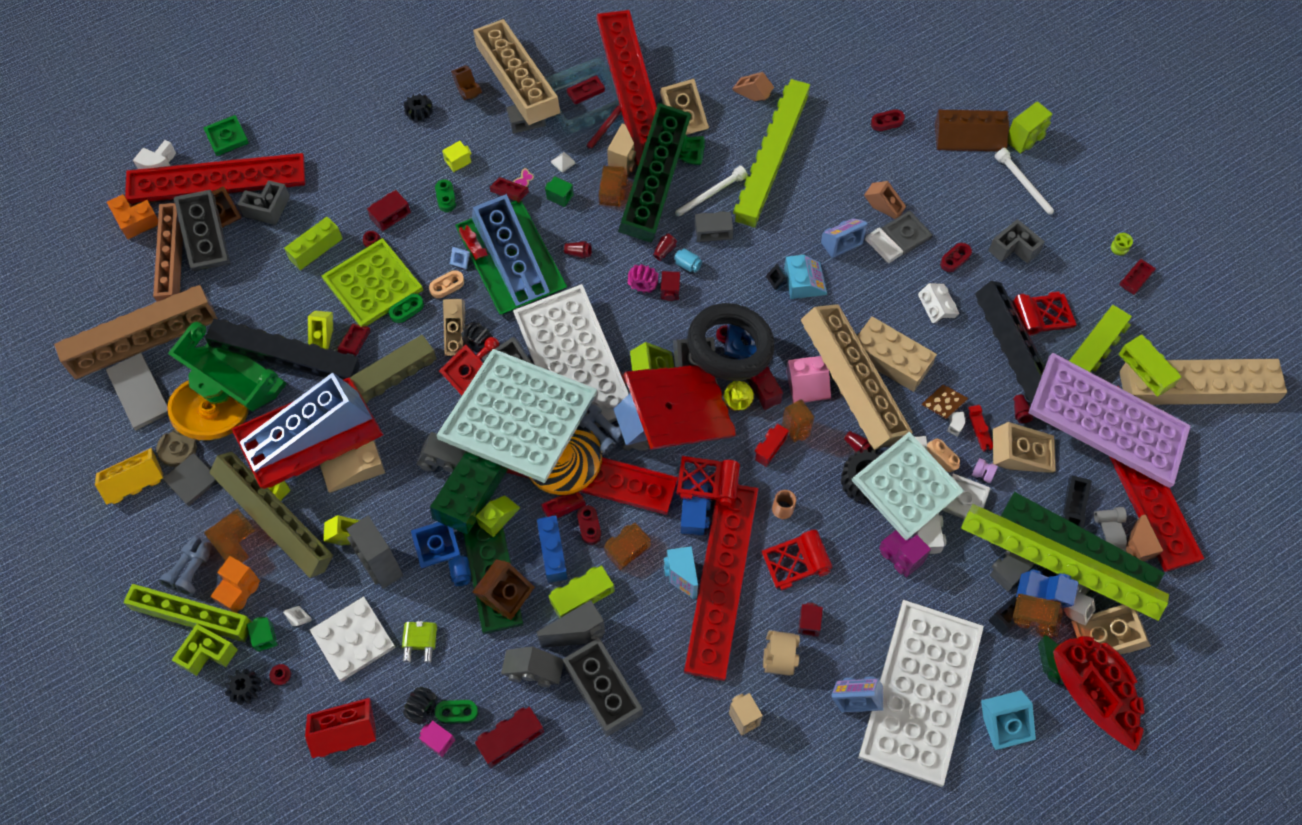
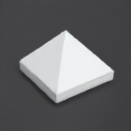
[551,152,575,173]
[283,606,312,626]

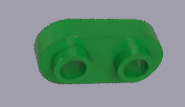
[435,179,456,212]
[389,294,424,323]
[435,700,478,724]

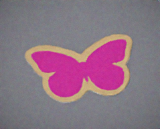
[513,168,534,186]

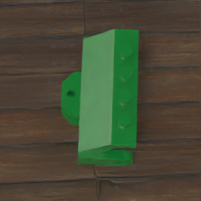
[168,321,287,412]

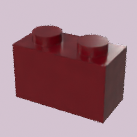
[367,189,411,232]
[747,366,783,410]

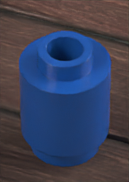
[448,555,472,586]

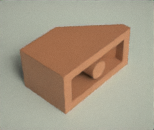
[732,72,774,101]
[864,181,906,219]
[1126,515,1163,561]

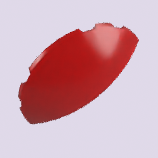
[1053,636,1144,751]

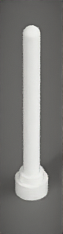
[995,148,1054,215]
[675,166,748,216]

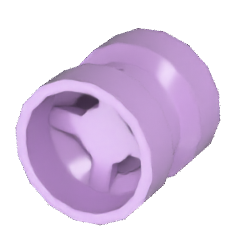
[971,458,998,483]

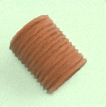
[772,490,797,519]

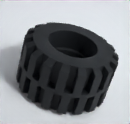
[841,450,881,504]

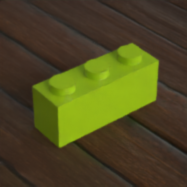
[284,217,343,270]
[1119,334,1181,397]
[548,565,615,618]

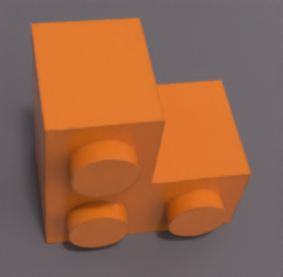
[107,194,158,239]
[210,556,260,613]

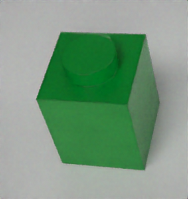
[545,176,574,207]
[247,617,278,652]

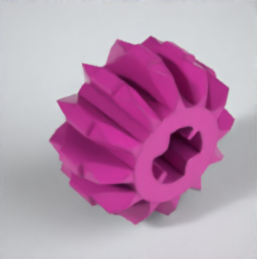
[627,264,659,293]

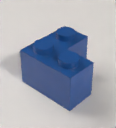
[1016,570,1079,611]

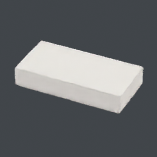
[865,227,903,263]

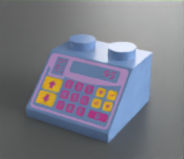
[821,218,867,258]
[832,676,883,712]

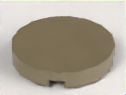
[156,430,197,467]

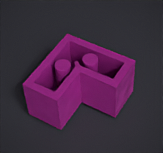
[879,530,931,578]

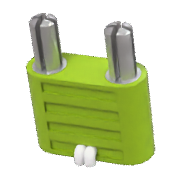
[402,621,437,663]

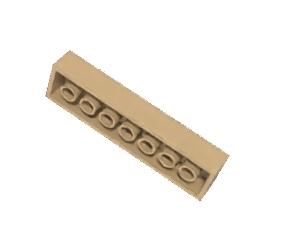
[473,19,560,125]
[801,304,913,450]
[1120,359,1287,405]

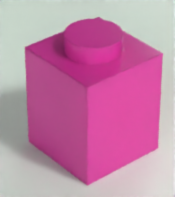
[419,720,455,757]

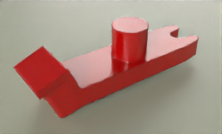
[459,225,488,260]
[969,405,993,452]

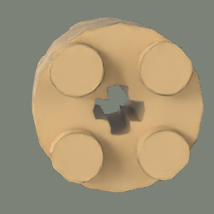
[763,630,800,676]

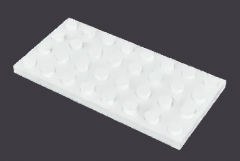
[513,284,629,428]
[858,600,984,787]

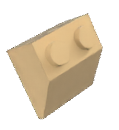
[607,124,636,178]

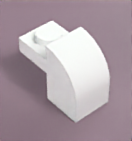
[133,140,176,169]
[1063,583,1096,626]

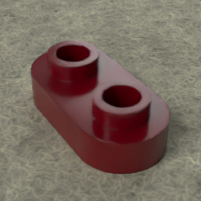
[871,109,905,131]
[940,243,972,272]
[577,505,601,545]

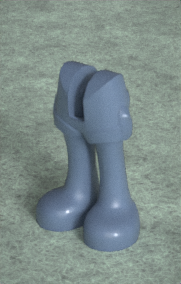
[579,403,623,454]
[159,536,212,597]

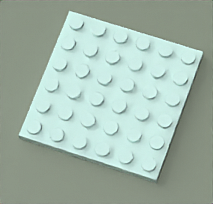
[437,349,597,483]

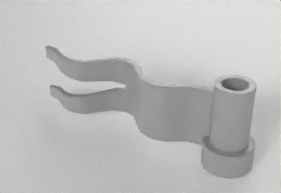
[1094,507,1127,552]

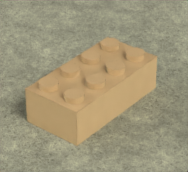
[857,317,937,392]

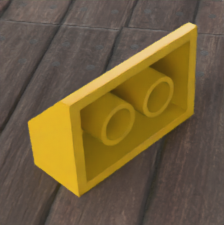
[95,448,163,505]

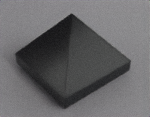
[766,264,788,290]

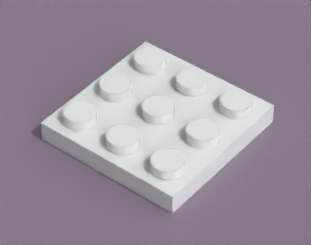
[310,596,395,682]

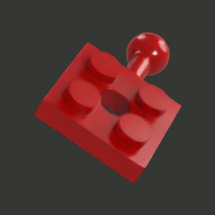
[439,337,500,395]

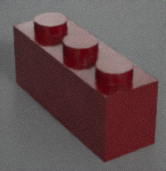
[475,706,545,768]

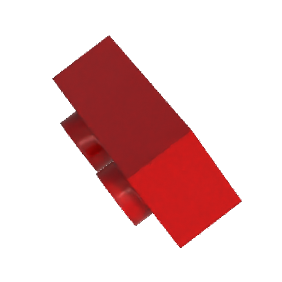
[754,423,789,467]

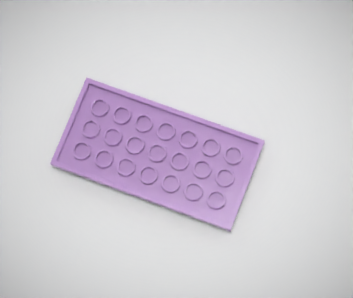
[1029,353,1191,488]

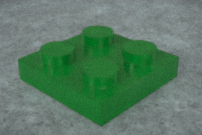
[203,115,249,156]

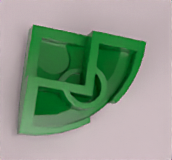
[679,134,705,165]

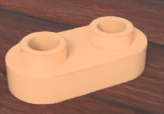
[429,270,464,298]
[927,438,960,472]

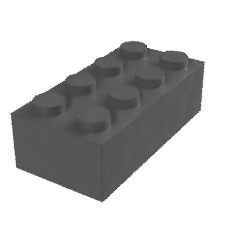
[174,190,231,271]
[347,516,404,589]
[563,638,643,737]

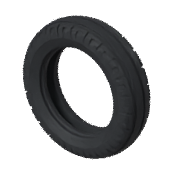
[687,303,775,381]

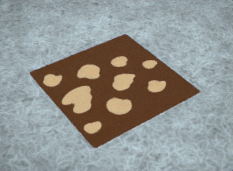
[921,384,968,419]

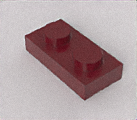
[567,75,605,105]

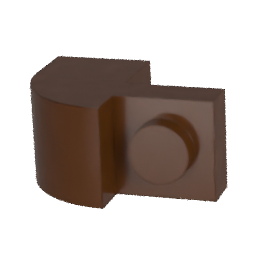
[451,65,482,100]

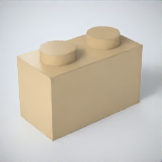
[729,693,763,736]

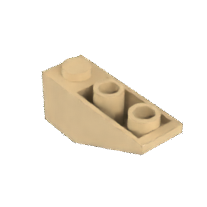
[443,299,465,356]

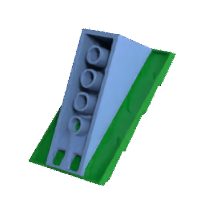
[455,194,567,315]

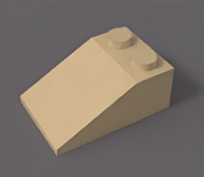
[660,79,709,135]
[993,422,1055,473]
[320,440,385,493]
[1071,605,1151,654]

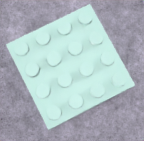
[852,432,964,540]

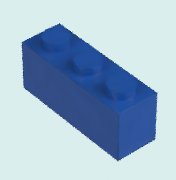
[680,471,712,535]
[537,516,568,583]

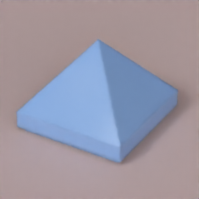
[450,247,470,269]

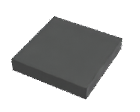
[882,211,932,255]
[163,453,217,506]

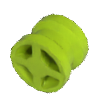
[1111,233,1133,256]

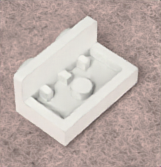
[918,283,959,323]

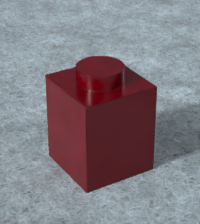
[661,271,680,301]
[798,603,823,637]

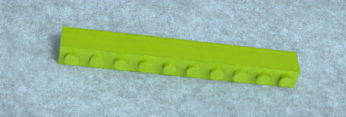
[733,79,810,228]
[961,504,1169,621]

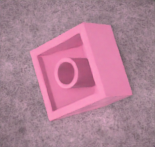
[786,356,831,404]

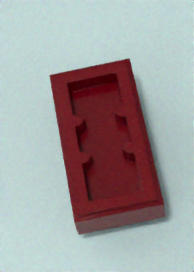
[490,177,529,202]
[1119,259,1156,295]
[338,323,370,356]
[541,491,586,518]

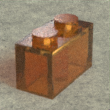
[599,166,628,207]
[782,399,814,443]
[604,522,651,570]

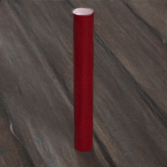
[587,105,622,149]

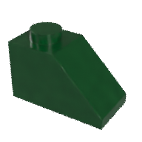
[1038,635,1063,685]

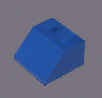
[411,522,461,568]

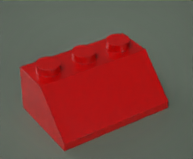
[305,698,376,758]

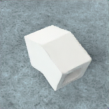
[947,412,965,437]

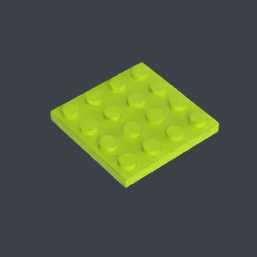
[321,238,423,327]

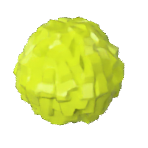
[723,381,754,411]

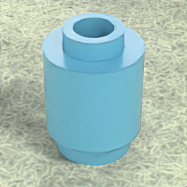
[674,248,702,273]

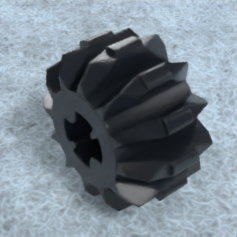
[404,93,433,123]
[461,322,493,352]
[224,668,262,705]
[403,686,437,725]

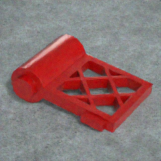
[1012,291,1077,336]
[676,456,740,506]
[761,530,833,591]

